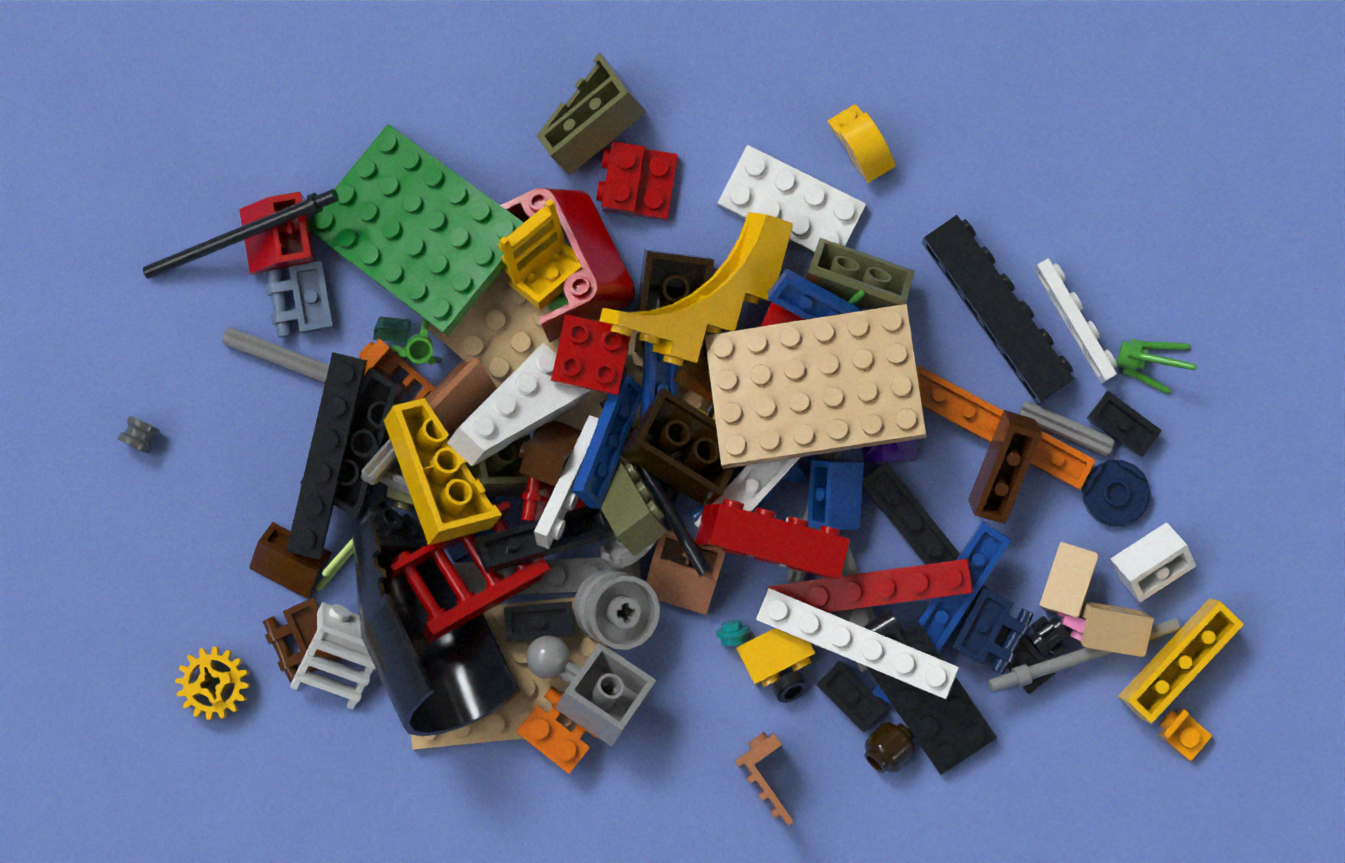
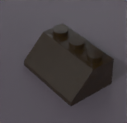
[620,388,735,506]

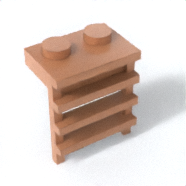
[734,732,794,826]

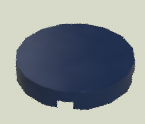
[1082,460,1150,527]

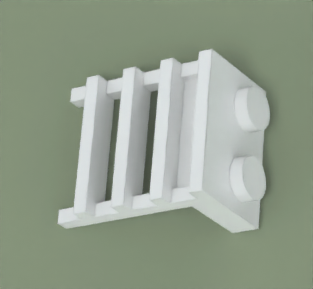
[290,602,376,710]

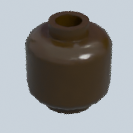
[864,722,915,773]

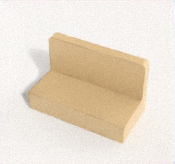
[1039,542,1099,618]
[1080,601,1154,657]

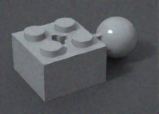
[526,635,656,747]

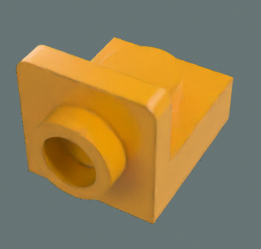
[1158,709,1213,761]

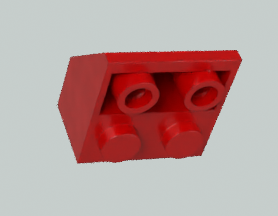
[239,191,316,275]

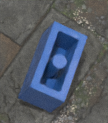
[807,459,864,530]

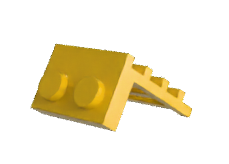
[497,199,582,310]

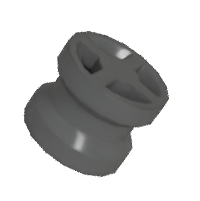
[118,415,160,454]

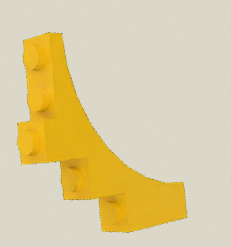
[599,212,793,366]

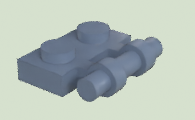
[266,261,334,338]

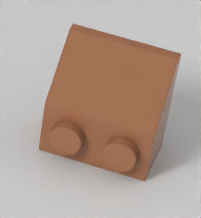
[425,357,497,435]

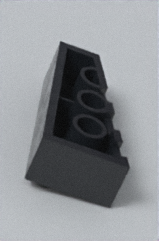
[300,367,405,519]

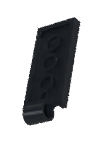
[864,609,997,775]

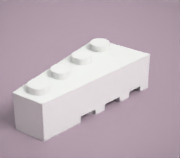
[447,342,592,466]

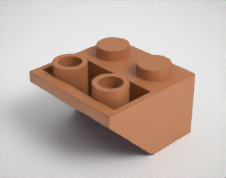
[646,530,726,615]

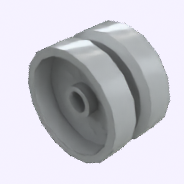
[573,569,660,650]

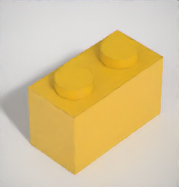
[736,628,815,687]

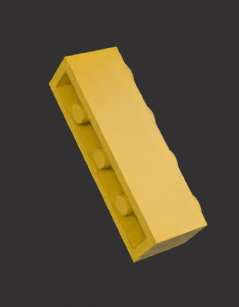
[1117,598,1244,724]

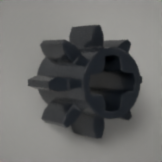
[1028,616,1070,658]

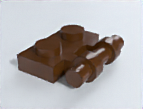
[262,597,343,683]

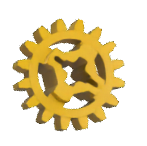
[175,646,251,720]

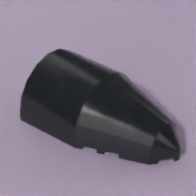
[353,496,521,737]

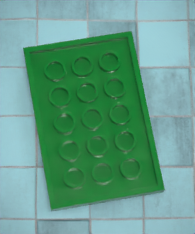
[309,124,524,337]

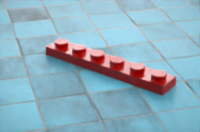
[767,559,974,612]

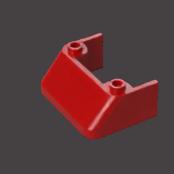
[500,188,635,343]

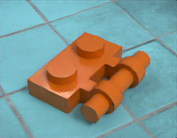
[516,686,598,774]

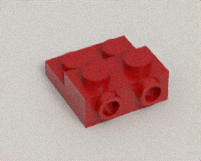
[596,141,678,221]

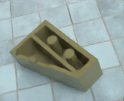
[537,52,647,176]
[601,458,667,556]

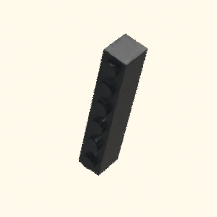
[921,215,1074,405]

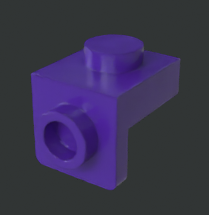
[861,440,916,464]

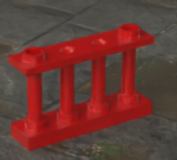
[388,501,550,643]

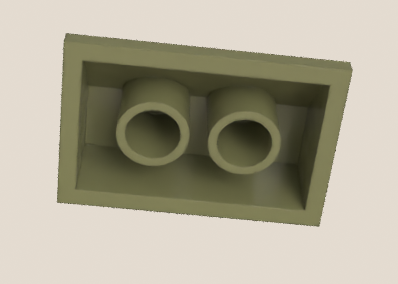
[805,238,915,310]

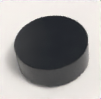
[772,671,808,703]

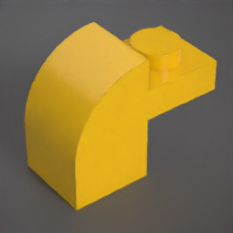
[827,104,896,183]

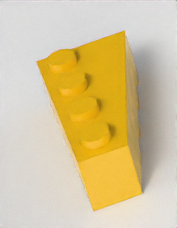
[384,398,502,545]

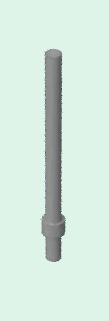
[988,618,1180,693]

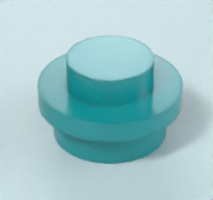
[716,620,750,646]

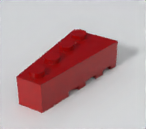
[695,499,850,579]

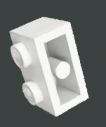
[1110,522,1196,602]

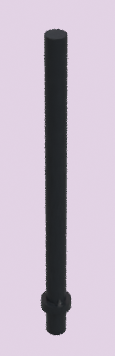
[143,189,339,279]

